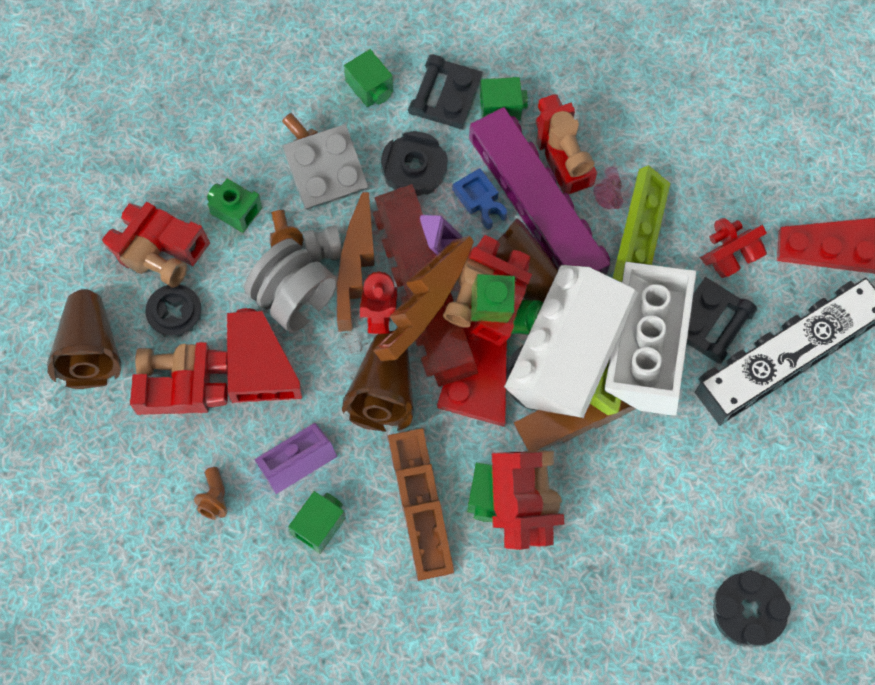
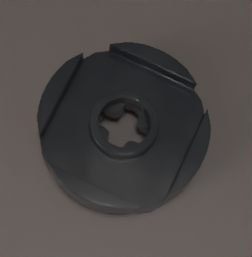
[381,131,448,196]
[713,570,791,648]

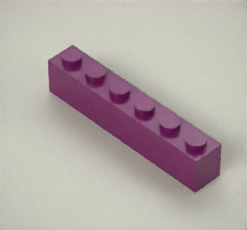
[469,107,610,275]

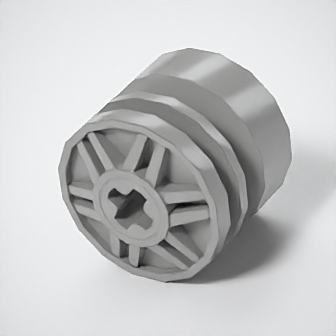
[244,238,338,333]

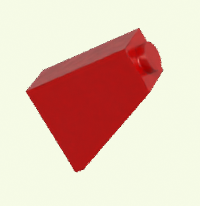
[227,308,302,403]

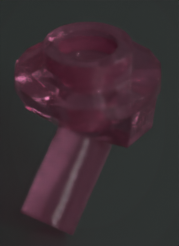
[593,166,623,209]

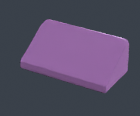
[420,215,463,254]
[254,423,337,494]

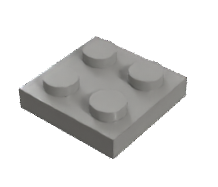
[282,124,368,209]

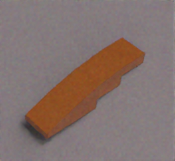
[337,192,375,332]
[373,236,474,361]
[513,400,636,451]
[387,428,454,581]

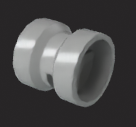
[303,225,342,263]

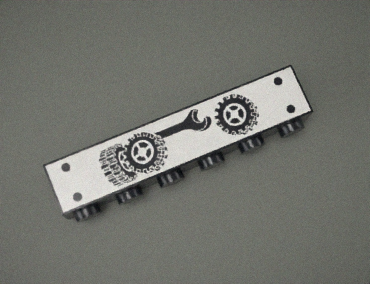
[694,278,875,426]

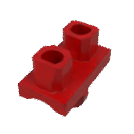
[700,218,767,278]
[360,271,398,334]

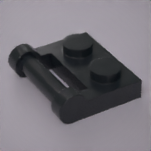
[408,54,483,130]
[686,277,757,364]

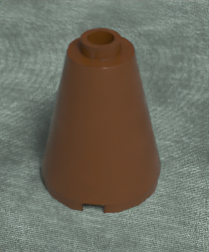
[495,218,559,303]
[47,289,121,389]
[342,331,414,432]

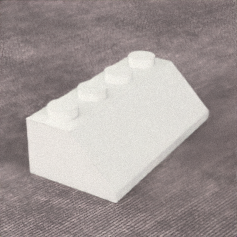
[605,262,696,416]
[505,265,638,418]

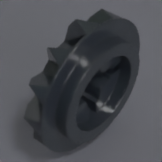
[145,284,202,337]

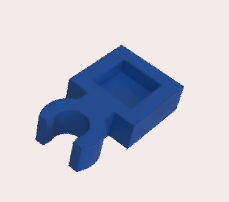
[452,168,507,230]

